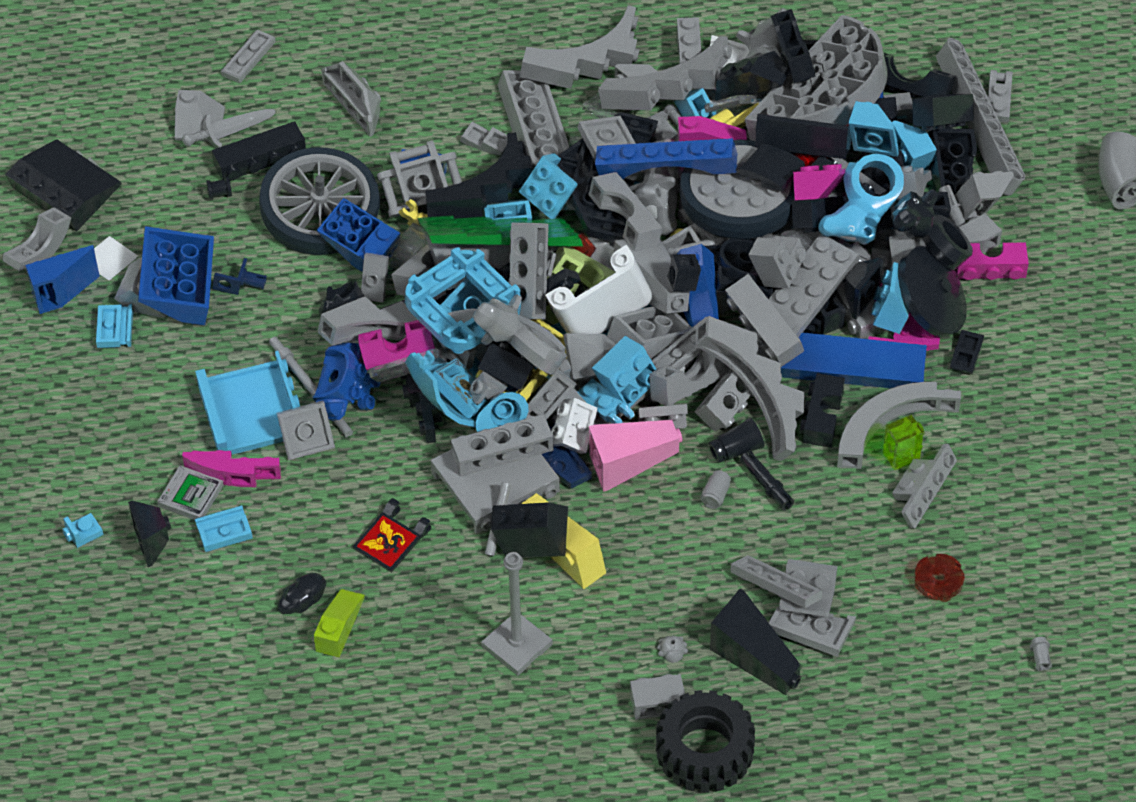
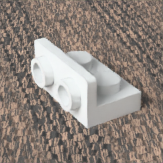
[551,398,597,454]

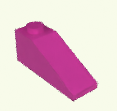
[678,116,747,141]

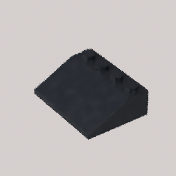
[5,139,122,232]

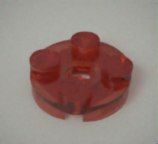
[914,553,965,602]

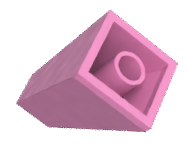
[589,420,682,492]

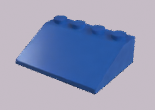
[138,226,214,325]

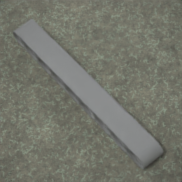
[936,38,1025,196]

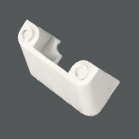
[545,245,652,334]

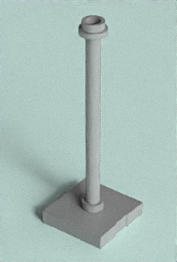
[481,552,553,676]

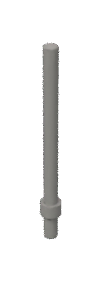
[269,337,353,437]

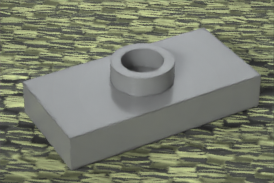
[361,253,389,303]

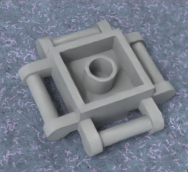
[377,140,462,230]

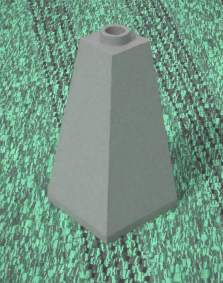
[613,239,689,314]

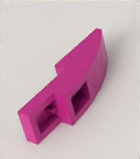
[182,450,281,487]

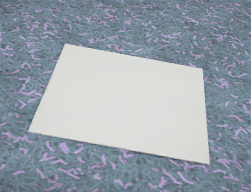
[94,236,138,280]

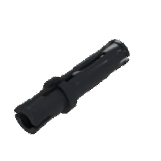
[740,451,795,511]

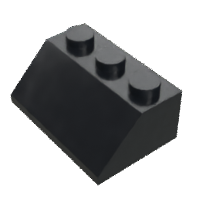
[491,502,568,558]

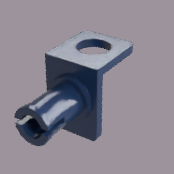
[213,258,267,295]

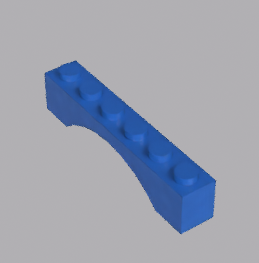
[595,138,738,179]

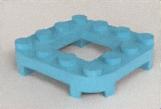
[405,247,521,354]

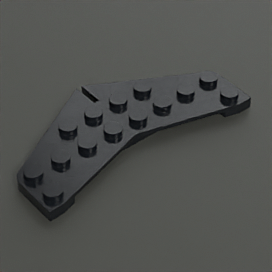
[557,113,658,242]

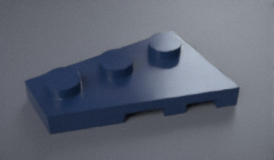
[542,423,592,489]

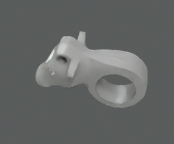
[736,8,797,102]
[629,139,680,236]
[473,294,567,375]

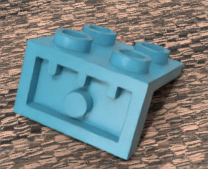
[519,153,577,219]

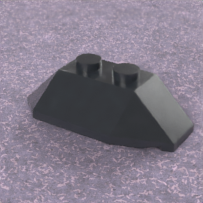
[714,51,790,103]

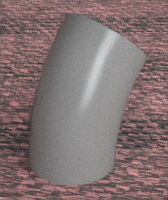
[1098,132,1136,209]

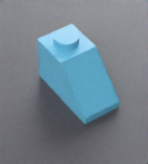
[674,88,717,118]

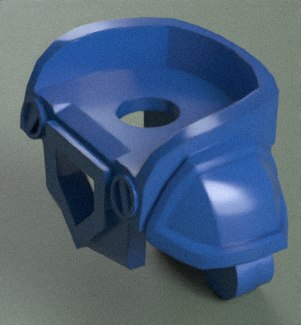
[313,343,381,421]

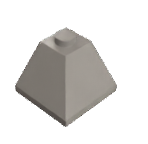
[175,90,225,142]
[564,333,616,381]

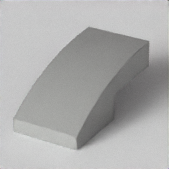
[460,122,507,155]

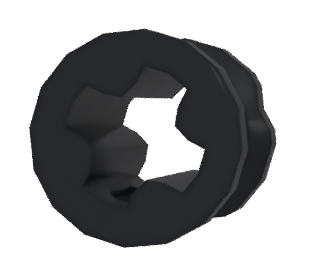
[206,176,232,200]

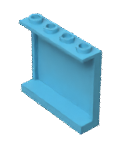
[195,351,300,455]

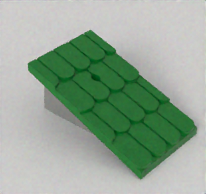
[417,216,583,291]

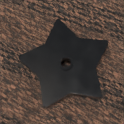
[705,238,773,299]

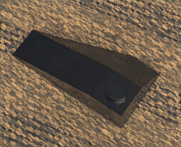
[927,128,977,195]

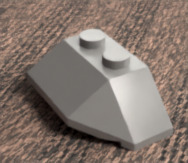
[321,61,381,137]

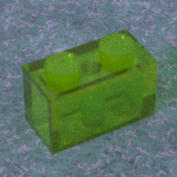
[883,414,925,470]

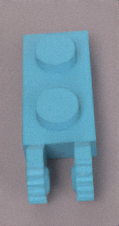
[577,378,634,424]

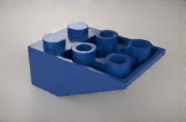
[317,198,400,272]
[25,245,100,314]

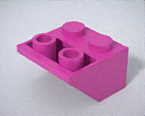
[793,164,846,200]

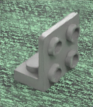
[779,559,838,617]

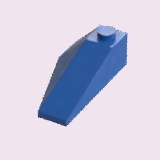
[677,244,719,328]

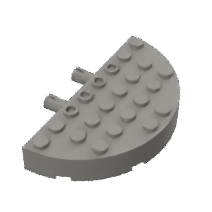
[745,15,887,141]

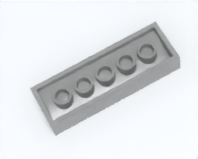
[498,70,569,165]

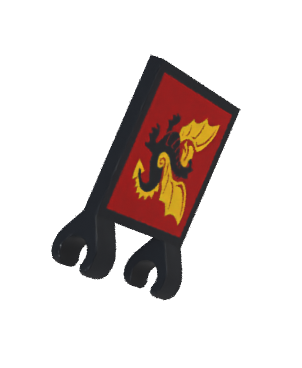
[353,498,432,573]

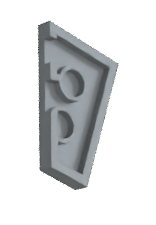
[769,607,856,657]

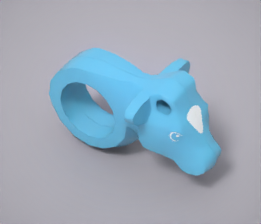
[818,154,904,245]

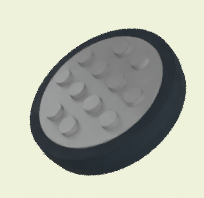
[680,140,795,239]

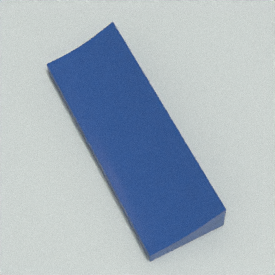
[780,333,927,389]

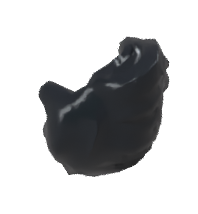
[318,280,365,315]

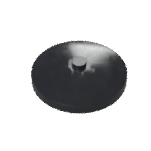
[898,246,967,337]

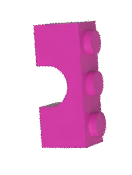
[956,242,1029,280]
[358,320,436,370]

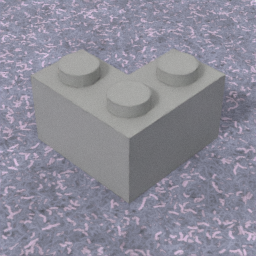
[748,236,806,288]

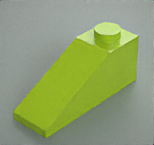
[314,589,365,658]

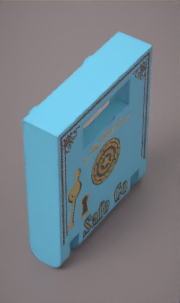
[433,358,490,418]

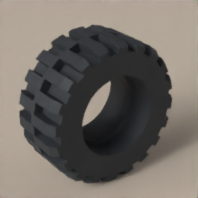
[656,690,755,793]

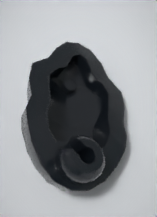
[277,572,327,614]

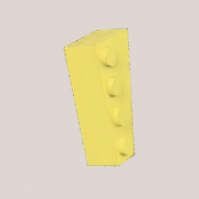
[521,493,606,589]

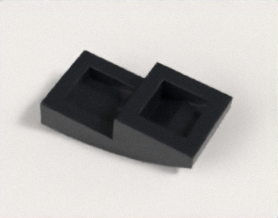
[950,330,984,375]

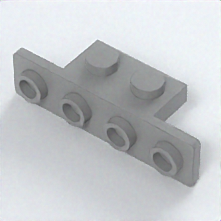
[892,444,957,528]

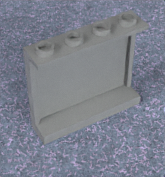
[431,449,560,534]

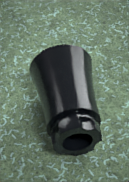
[708,417,765,463]

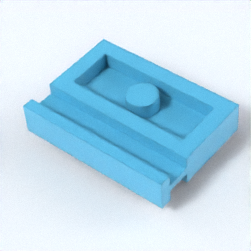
[96,304,133,348]
[195,506,253,552]

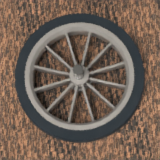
[259,147,380,255]

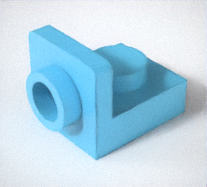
[62,513,104,548]

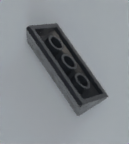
[755,114,852,159]

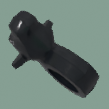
[892,189,973,270]

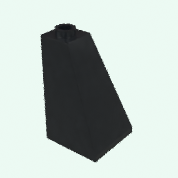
[710,589,802,695]

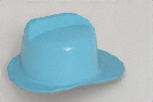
[475,392,529,432]

